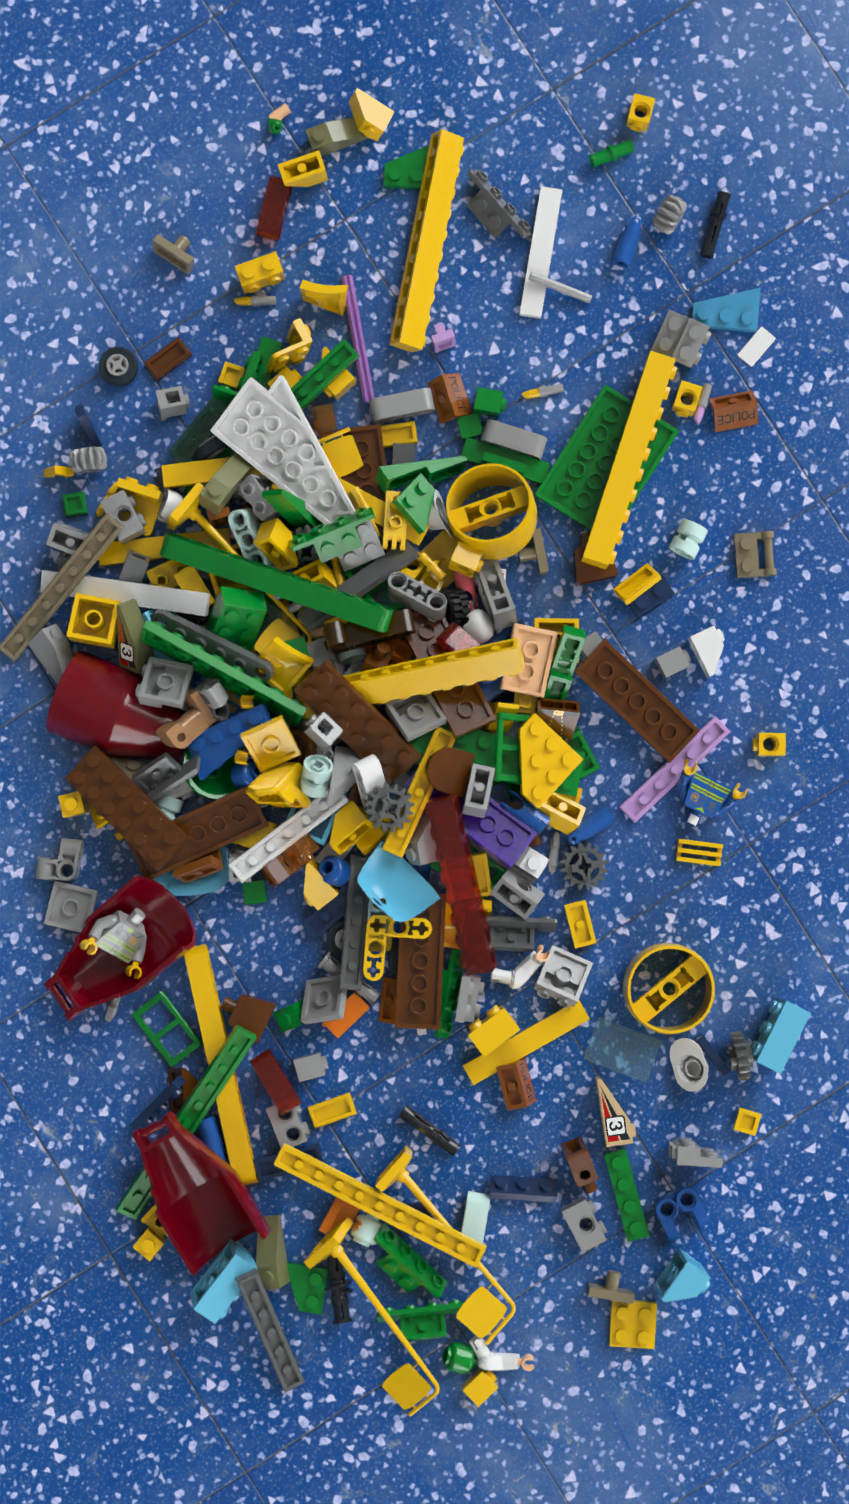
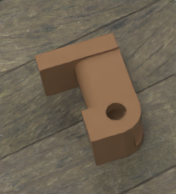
[155,689,217,749]

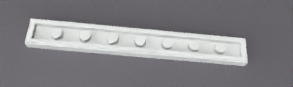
[40,570,210,616]

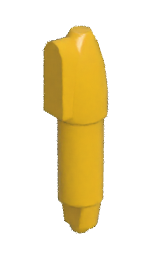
[96,481,119,517]

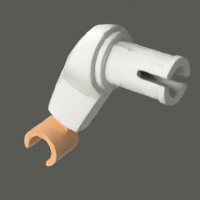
[490,945,550,989]
[469,1336,534,1371]

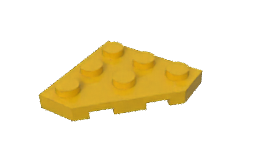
[518,713,583,809]

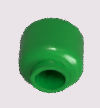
[442,1342,477,1374]

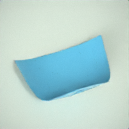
[357,841,440,922]
[152,846,230,896]

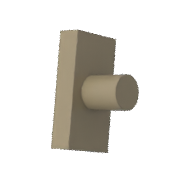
[153,234,194,275]
[518,528,549,576]
[587,1270,634,1304]

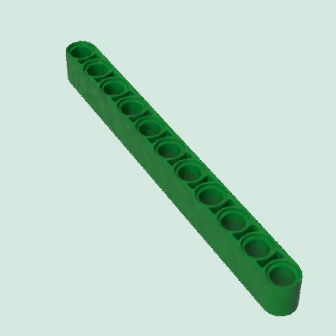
[160,532,393,632]

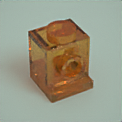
[311,404,337,439]
[281,834,319,872]

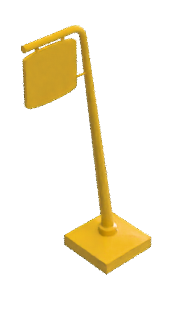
[318,427,364,624]
[166,482,312,654]
[375,1145,516,1345]
[304,1216,440,1417]

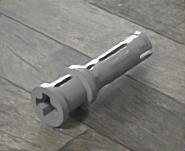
[317,951,381,1005]

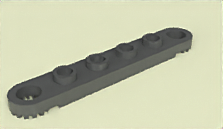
[151,609,274,682]

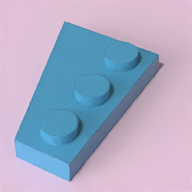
[691,287,761,333]

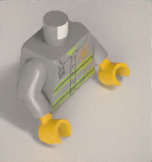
[80,908,147,979]

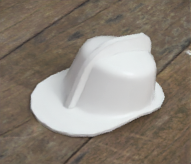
[427,489,455,539]
[669,1038,709,1092]

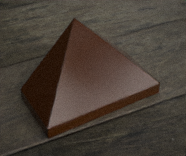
[168,1067,198,1113]

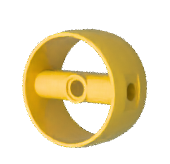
[446,463,537,560]
[623,943,715,1034]

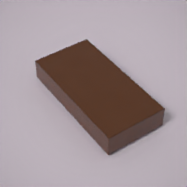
[144,337,193,381]

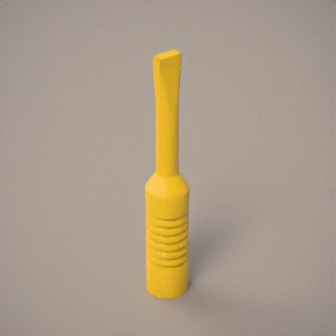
[351,487,381,536]

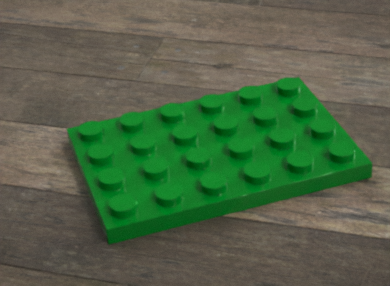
[535,384,679,531]

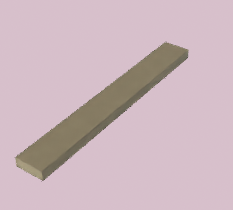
[0,512,125,662]

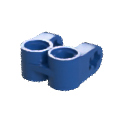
[654,1185,711,1243]

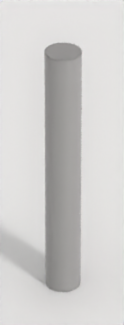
[528,272,592,304]

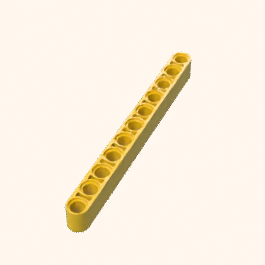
[184,943,259,1185]

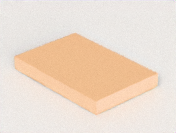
[499,623,558,698]

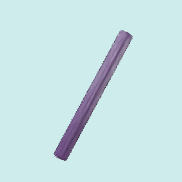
[341,275,375,403]

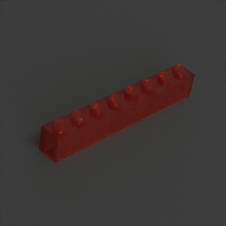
[425,793,498,976]

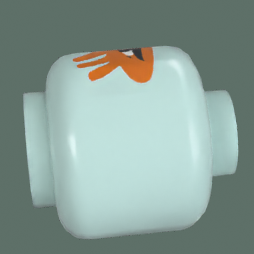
[351,1213,382,1248]

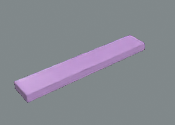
[619,716,730,823]

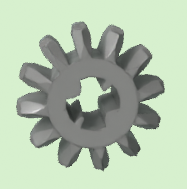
[653,194,687,235]
[69,446,107,474]

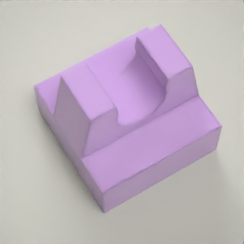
[431,323,456,353]

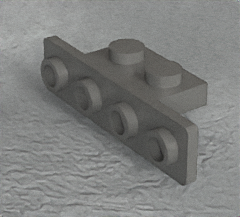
[467,170,533,239]
[132,752,201,802]
[468,914,557,952]

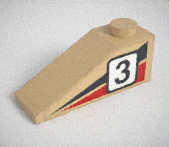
[595,1077,636,1147]

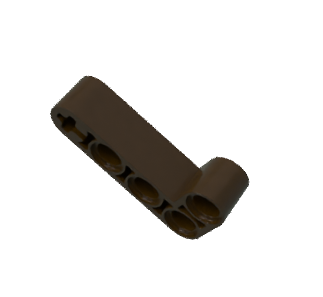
[323,609,416,654]

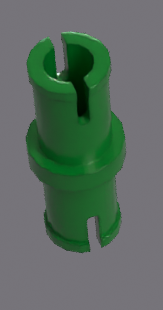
[589,139,634,168]

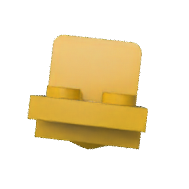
[245,762,311,808]

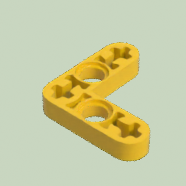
[363,915,432,981]

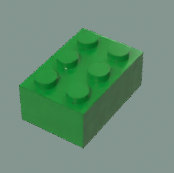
[205,586,267,652]

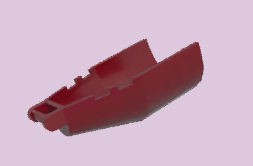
[46,650,210,763]
[44,876,197,1022]
[132,1111,271,1276]

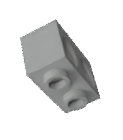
[266,1097,311,1148]

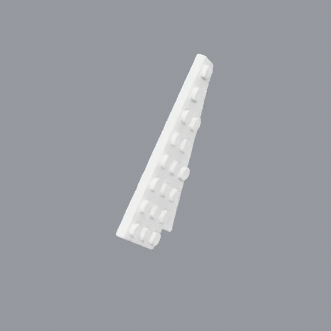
[210,375,356,525]

